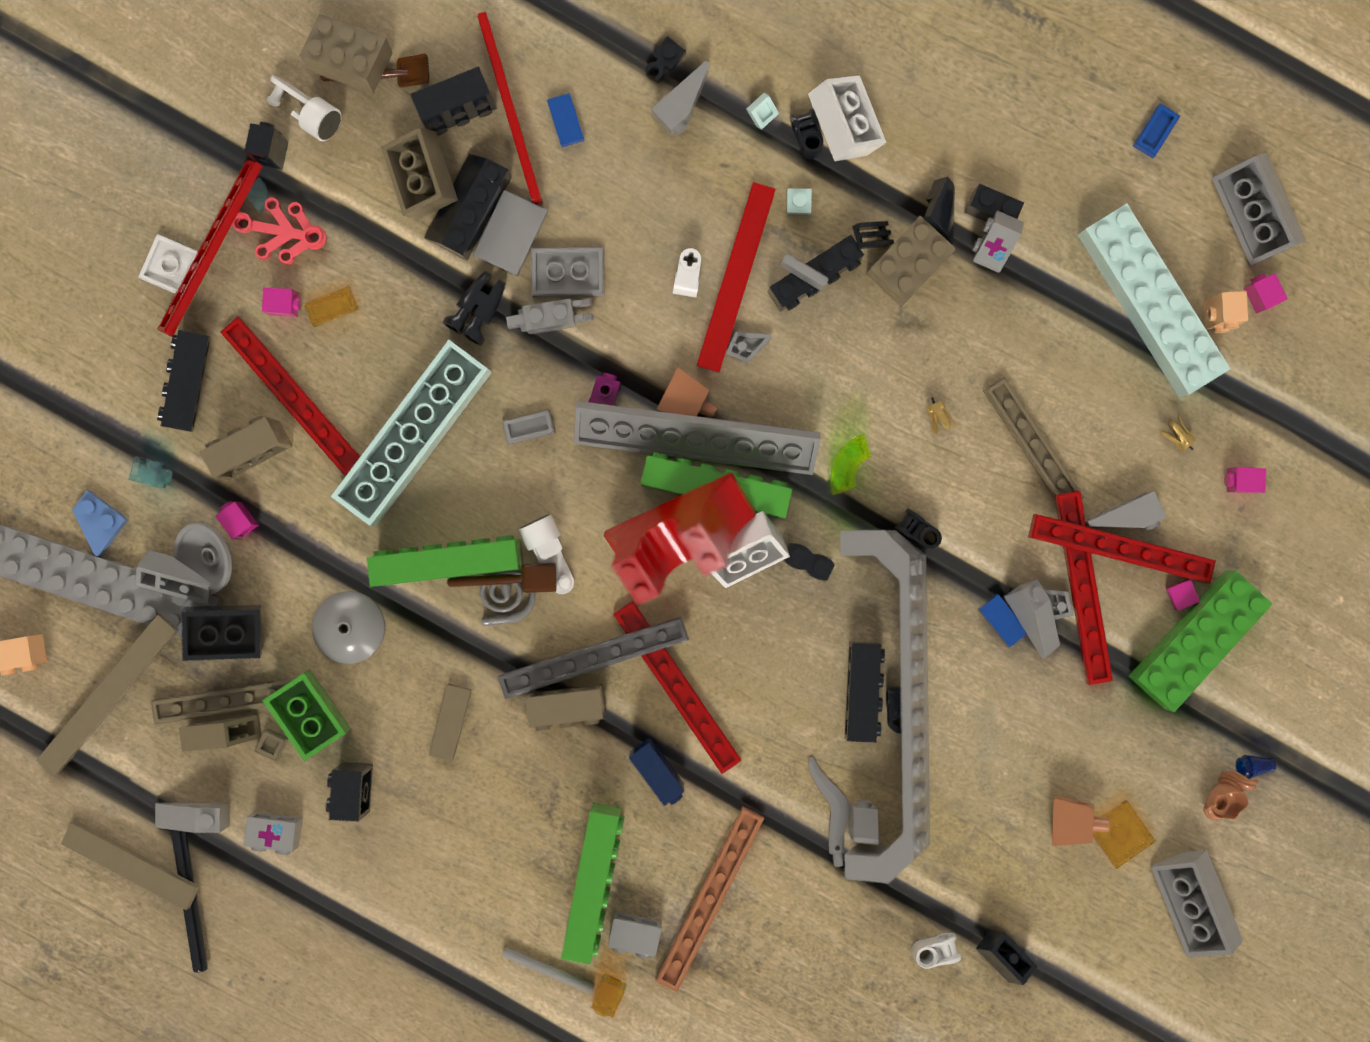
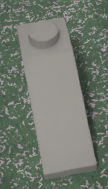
[652,61,709,137]
[1085,491,1167,530]
[135,550,211,605]
[1004,579,1060,659]
[155,802,229,833]

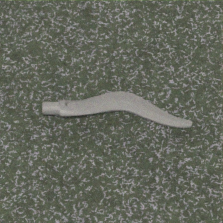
[808,757,850,867]

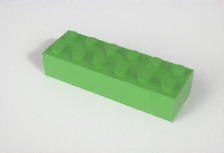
[641,452,792,519]
[366,535,523,587]
[1128,570,1273,712]
[561,802,625,965]

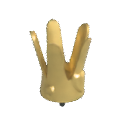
[926,397,957,434]
[1159,416,1196,451]

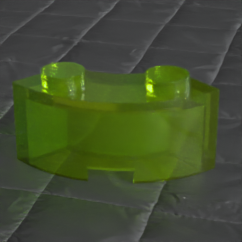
[827,433,872,496]

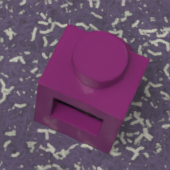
[589,373,621,406]

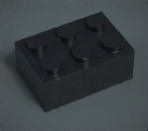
[410,66,497,136]
[181,605,262,661]

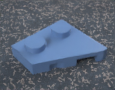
[72,491,129,557]

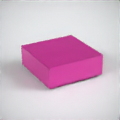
[1166,579,1200,611]

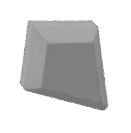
[726,332,772,364]
[1044,589,1074,620]

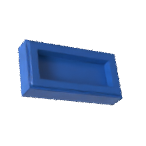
[547,93,584,148]
[1133,103,1180,159]
[978,594,1027,647]

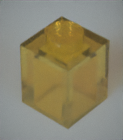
[591,973,626,1018]

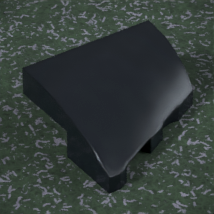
[923,176,955,245]

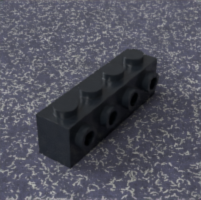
[768,235,864,312]
[157,330,210,432]
[844,641,885,743]

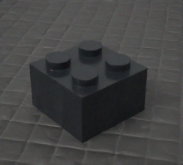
[326,762,373,822]

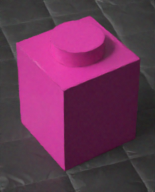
[1244,273,1288,314]
[262,287,302,317]
[1224,467,1266,494]
[215,501,259,540]

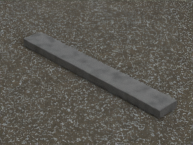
[498,616,689,699]

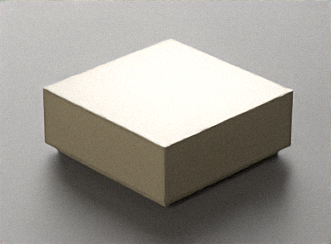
[254,728,288,761]

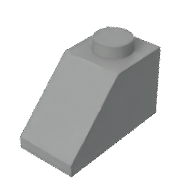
[848,800,879,844]

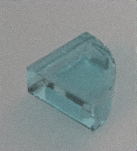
[246,178,269,213]

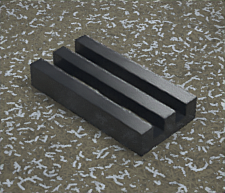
[852,221,894,249]

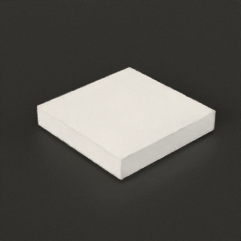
[138,234,198,294]

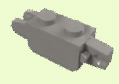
[506,298,594,334]

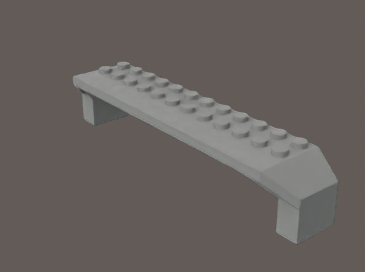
[840,530,930,883]

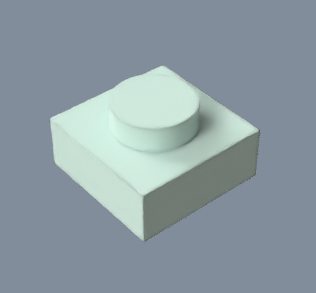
[746,93,779,130]
[787,189,812,215]

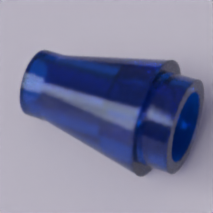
[1236,755,1276,779]

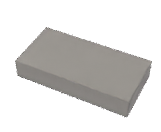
[780,254,829,291]
[502,410,555,445]

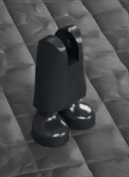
[442,271,506,346]

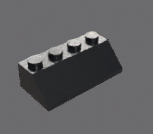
[424,154,512,261]

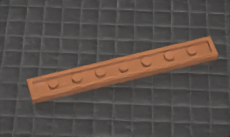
[655,806,764,992]

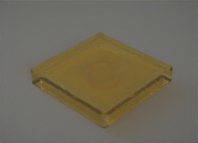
[1093,800,1156,869]

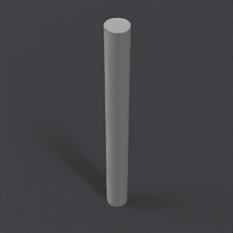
[502,947,595,994]

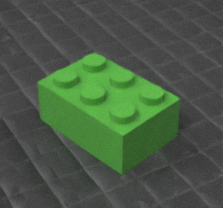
[262,669,351,761]

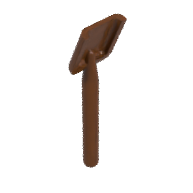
[320,54,429,87]
[447,563,557,593]

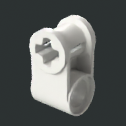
[673,248,701,298]
[911,933,961,969]

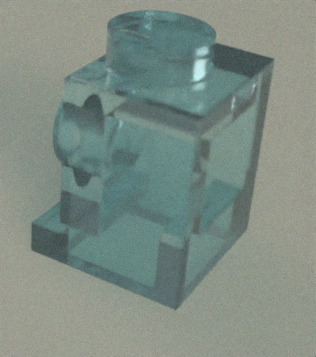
[128,456,172,488]

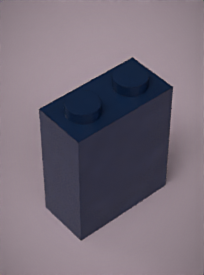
[629,737,684,806]

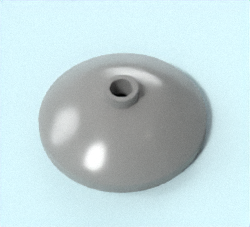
[174,523,232,595]
[312,591,385,664]

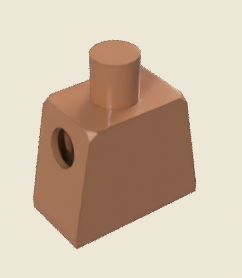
[657,368,718,418]
[1052,795,1109,846]

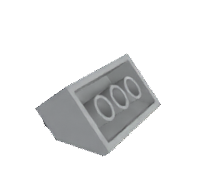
[1212,153,1306,266]
[1151,850,1243,957]

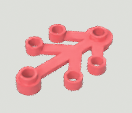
[232,197,327,265]

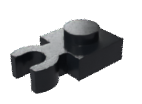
[645,36,686,83]

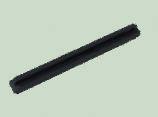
[171,830,208,973]

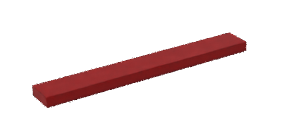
[477,11,543,205]
[157,160,262,337]
[696,182,776,373]
[220,316,361,477]
[1054,491,1113,685]
[1028,514,1216,584]
[613,601,742,774]

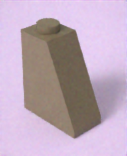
[179,714,261,752]

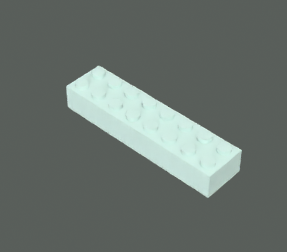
[1077,204,1230,398]
[331,340,492,526]

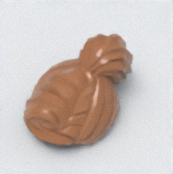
[1203,771,1259,820]

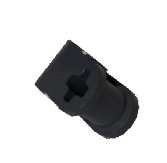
[790,108,824,160]
[894,508,942,549]
[886,686,902,734]

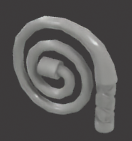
[479,569,536,626]

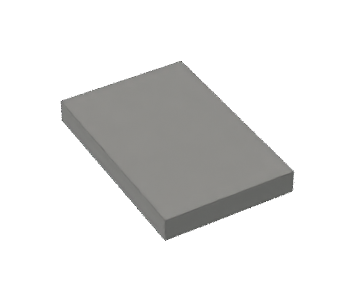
[473,190,548,277]
[531,247,604,297]

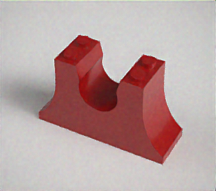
[603,472,756,605]

